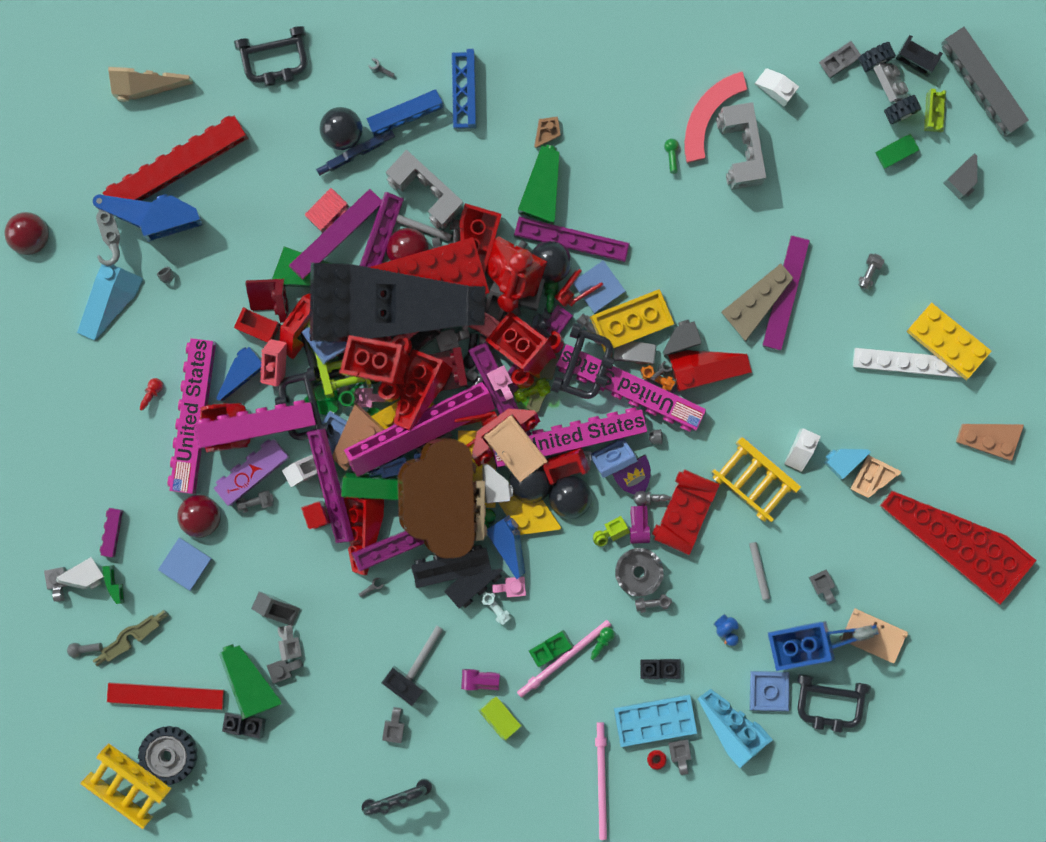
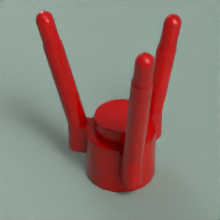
[555,269,603,307]
[454,411,497,447]

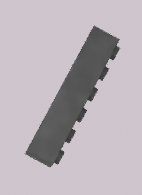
[941,26,1029,137]

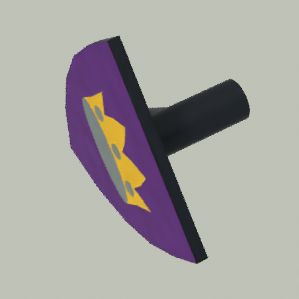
[612,454,651,495]

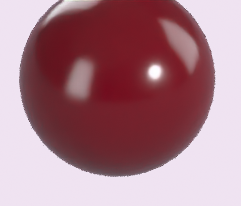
[4,212,49,255]
[387,228,429,261]
[177,495,221,538]

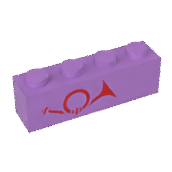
[214,439,290,506]

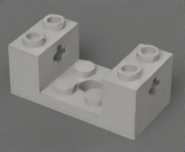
[716,102,766,190]
[386,150,464,230]

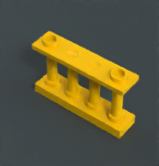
[711,437,801,522]
[80,743,171,829]

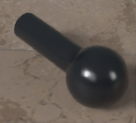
[463,333,478,369]

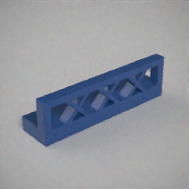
[452,49,476,129]
[366,89,444,137]

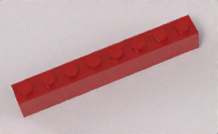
[102,115,249,201]

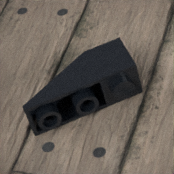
[444,568,503,608]

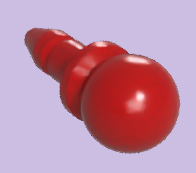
[140,378,163,411]

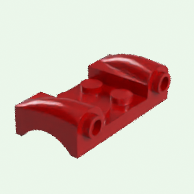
[652,469,720,555]

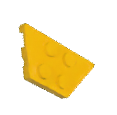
[499,495,561,535]

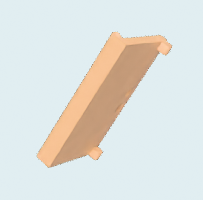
[484,415,547,482]
[840,608,908,664]

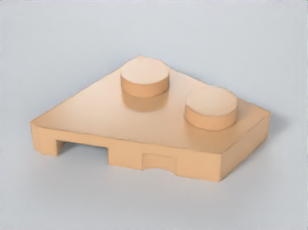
[850,455,901,498]

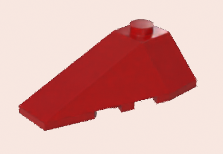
[460,203,502,274]
[394,349,453,431]
[668,350,752,392]
[343,497,384,576]

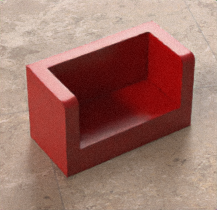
[234,307,280,343]
[542,447,590,485]
[301,501,330,529]

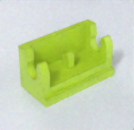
[924,89,946,132]
[478,696,521,740]

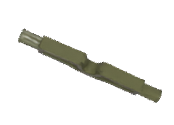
[526,353,560,413]
[93,610,169,667]

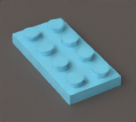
[614,694,697,747]

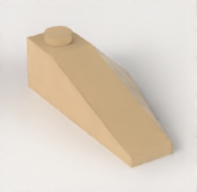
[108,67,193,102]

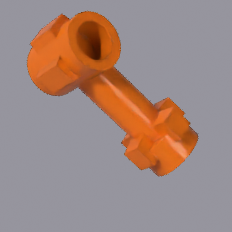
[640,365,675,391]

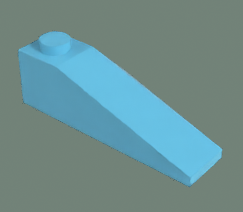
[77,264,143,340]
[698,689,773,768]

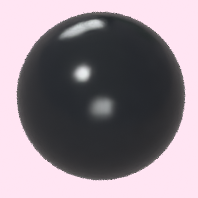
[319,107,363,150]
[531,241,572,284]
[509,465,552,503]
[549,476,592,519]

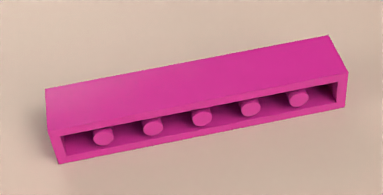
[194,400,315,449]

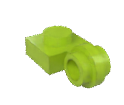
[593,516,630,547]

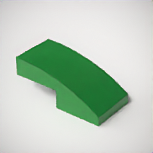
[875,133,920,169]
[102,565,125,604]
[529,630,573,667]

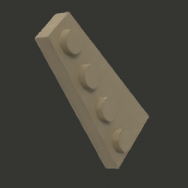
[721,263,793,342]

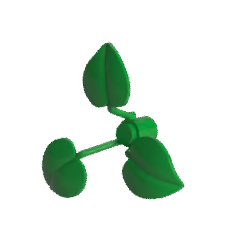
[304,381,381,416]

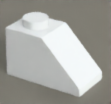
[755,68,799,107]
[784,428,821,472]
[282,454,318,487]
[482,464,513,503]
[56,557,103,589]

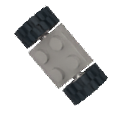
[858,42,922,125]

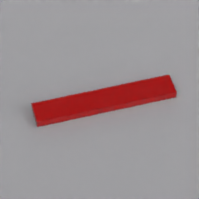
[107,682,224,710]

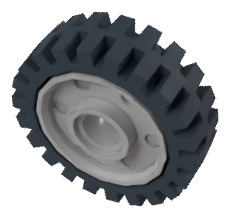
[138,726,197,785]

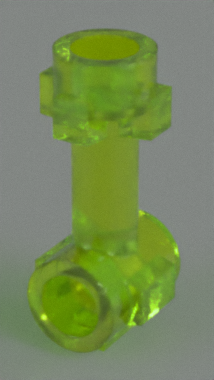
[514,378,551,403]

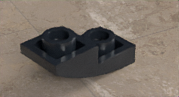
[640,659,681,679]
[222,712,266,739]

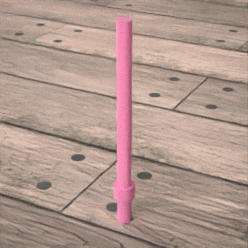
[517,620,612,698]
[595,722,607,840]

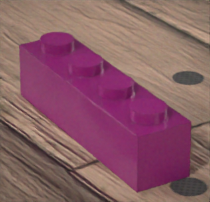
[100,508,123,557]

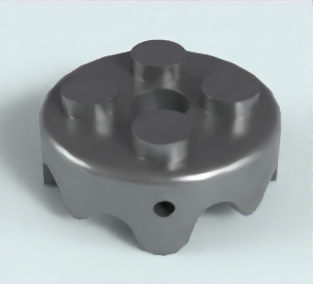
[615,548,664,596]

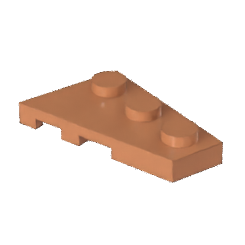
[332,403,384,471]
[956,424,1024,461]

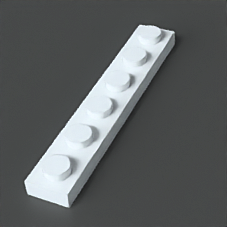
[853,348,963,378]

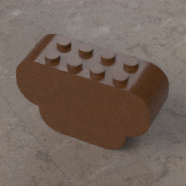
[398,438,477,558]

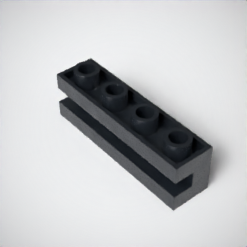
[411,545,492,588]

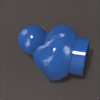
[714,614,739,646]

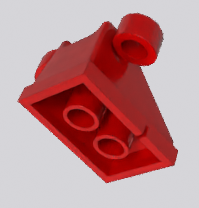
[486,236,547,312]
[485,312,564,389]
[340,335,412,402]

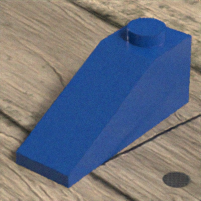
[216,347,262,402]
[487,515,525,579]

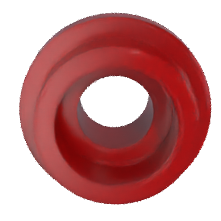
[647,750,667,770]

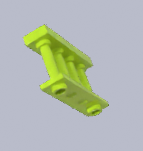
[308,321,374,399]

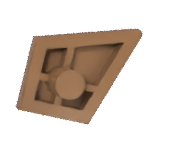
[534,116,561,148]

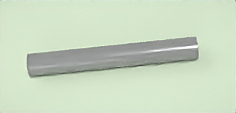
[396,215,452,242]
[749,542,770,600]
[407,626,443,679]

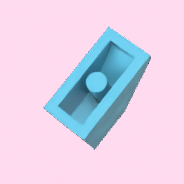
[824,449,871,479]

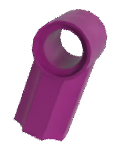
[630,506,650,544]
[461,669,500,690]

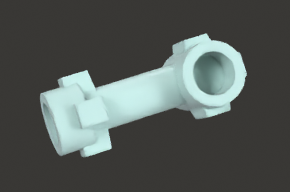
[482,592,511,625]

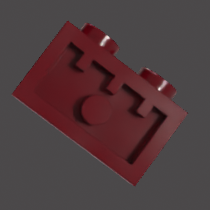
[245,279,289,323]
[429,347,468,391]

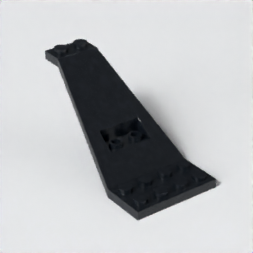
[310,263,485,342]

